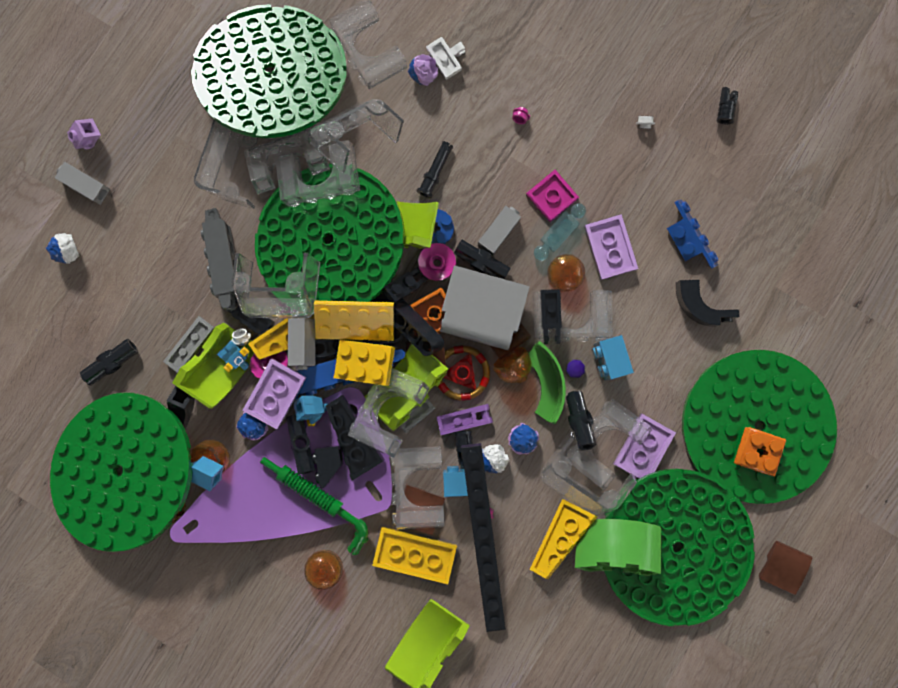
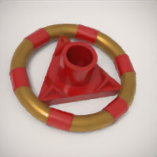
[438,345,490,401]

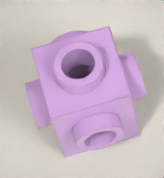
[67,118,101,149]

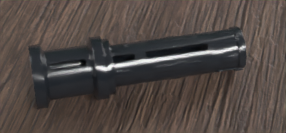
[416,141,453,198]

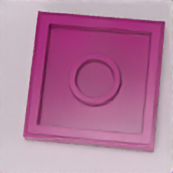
[526,169,579,223]

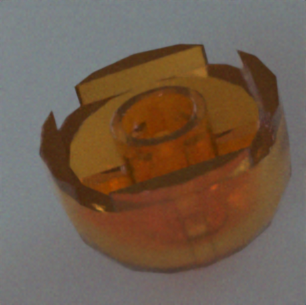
[547,254,585,292]
[493,347,532,383]
[190,439,230,474]
[304,550,343,590]

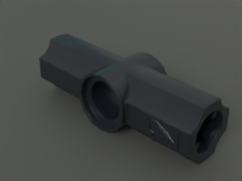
[454,239,511,279]
[80,339,138,386]
[566,391,597,450]
[286,414,315,475]

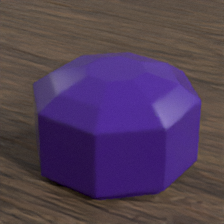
[566,360,585,378]

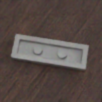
[163,316,215,373]

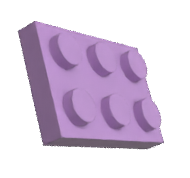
[584,214,638,280]
[242,359,307,429]
[613,414,676,478]

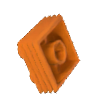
[410,288,446,334]
[734,427,786,476]

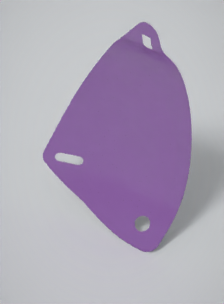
[170,387,392,543]

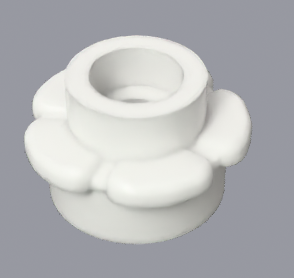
[636,116,655,129]
[232,329,251,346]

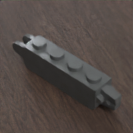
[201,208,242,312]

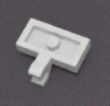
[426,37,465,80]

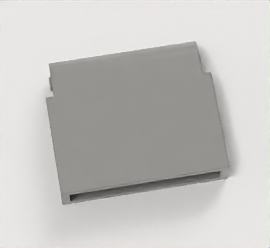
[440,266,530,350]

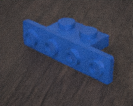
[667,199,719,269]

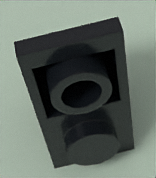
[313,445,344,488]

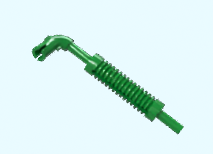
[260,457,369,555]

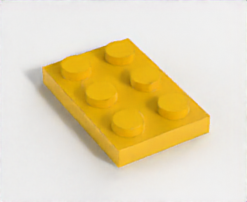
[334,340,395,386]

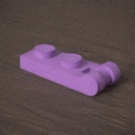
[437,404,493,435]

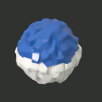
[46,233,79,264]
[482,444,509,474]

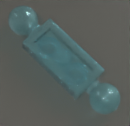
[534,203,586,261]

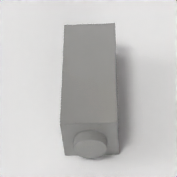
[54,162,110,205]
[478,206,521,255]
[288,318,315,370]

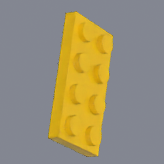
[314,301,394,341]
[372,527,457,584]

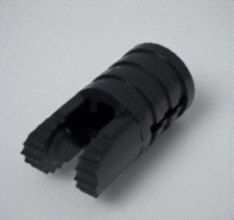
[716,87,738,125]
[454,431,473,466]

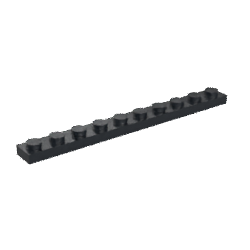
[461,443,506,632]

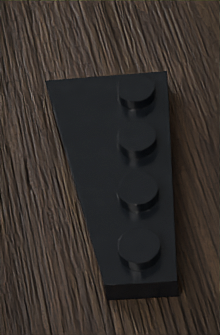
[326,395,385,481]

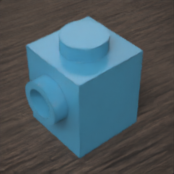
[191,456,223,491]

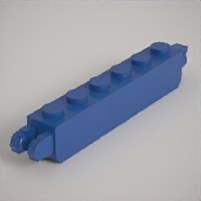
[294,348,406,401]

